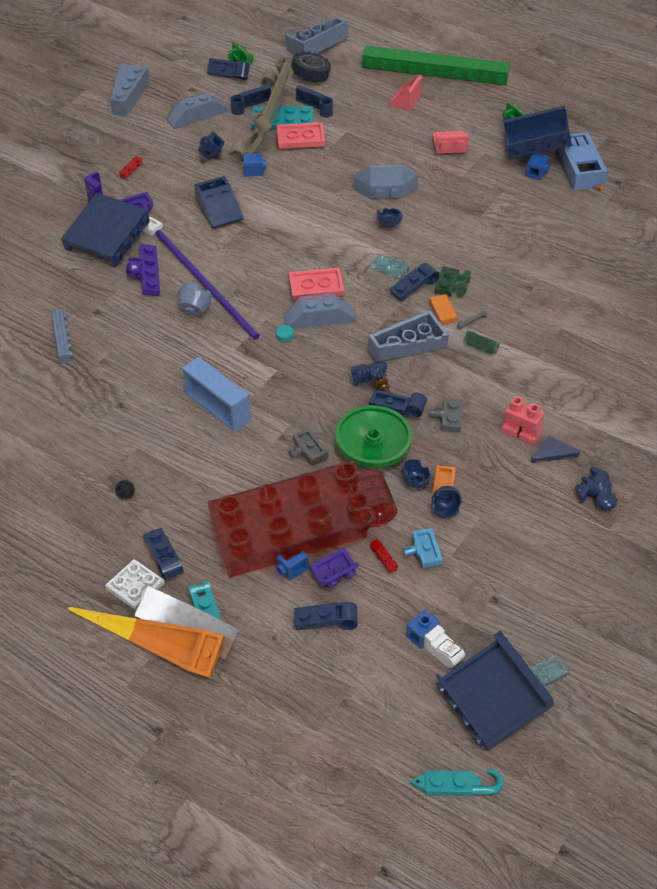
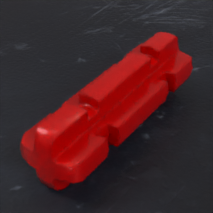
[119,156,142,179]
[370,539,398,573]

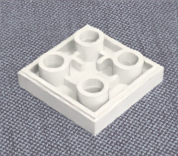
[105,559,165,610]

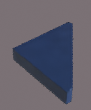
[531,436,580,463]

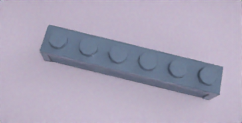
[52,309,73,364]

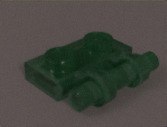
[434,267,471,298]

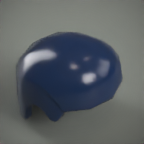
[377,208,403,228]
[401,459,431,489]
[432,486,462,518]

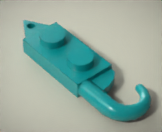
[411,769,504,797]

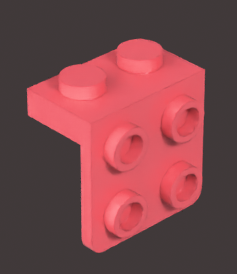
[433,131,468,154]

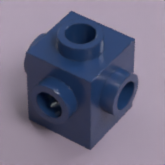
[198,131,225,160]

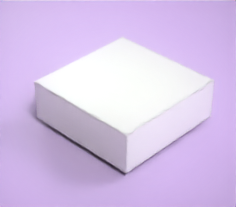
[143,217,163,236]

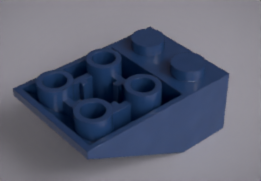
[194,176,244,228]

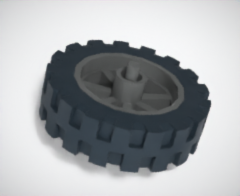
[291,52,331,82]

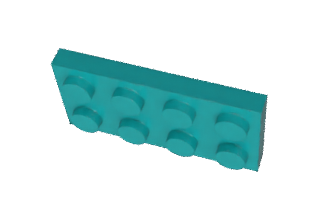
[251,106,313,130]

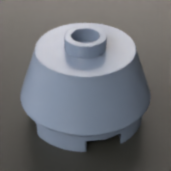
[178,283,212,316]

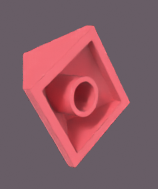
[388,75,422,111]

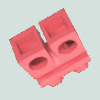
[501,396,545,446]

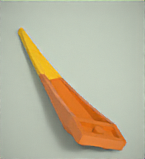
[68,607,225,678]

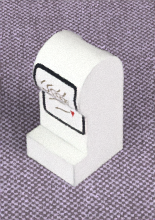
[424,625,466,668]

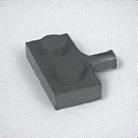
[429,397,463,432]
[288,428,328,464]

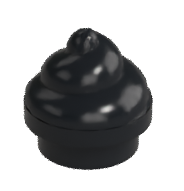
[115,480,135,499]

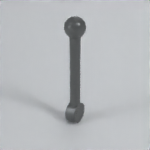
[457,311,487,329]

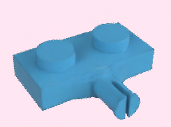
[402,528,443,568]

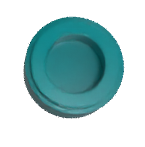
[276,325,294,342]

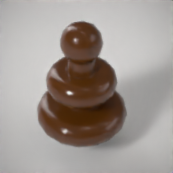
[374,377,391,393]

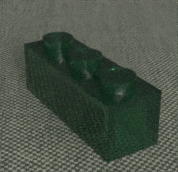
[463,330,500,354]

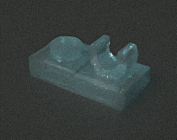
[371,254,409,280]
[530,654,570,687]

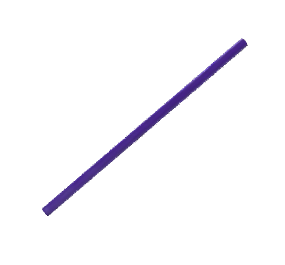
[155,230,260,340]

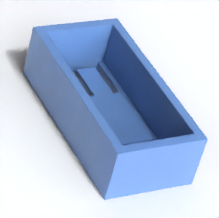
[556,132,607,190]
[182,357,251,432]

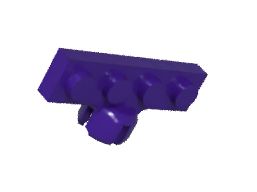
[126,244,160,296]

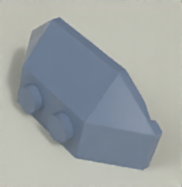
[167,93,229,129]
[354,164,418,199]
[284,292,356,329]

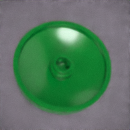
[335,405,412,468]

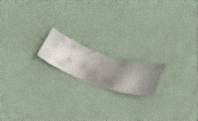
[134,587,238,660]

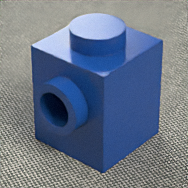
[243,153,266,177]
[526,154,550,181]
[406,610,440,649]

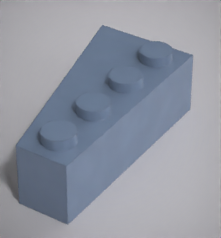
[285,17,349,55]
[111,63,150,117]
[367,310,449,362]

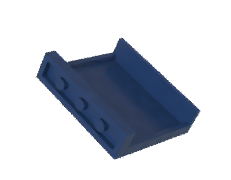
[503,106,572,160]
[61,193,150,268]
[435,630,554,751]

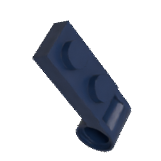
[207,58,250,80]
[230,85,271,115]
[296,85,333,118]
[389,263,440,302]
[369,389,427,418]
[143,528,184,580]
[294,602,358,630]

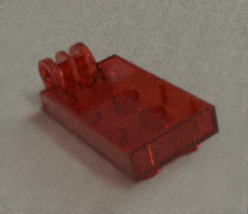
[207,460,398,578]

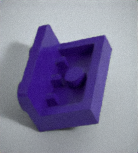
[84,171,103,203]
[309,547,360,589]

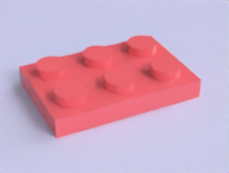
[277,122,325,149]
[289,267,344,301]

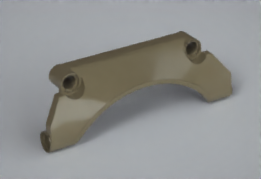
[229,57,293,161]

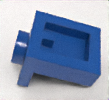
[276,551,309,581]

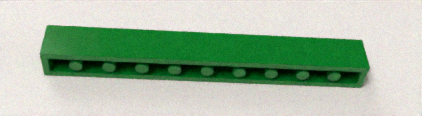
[362,45,510,85]

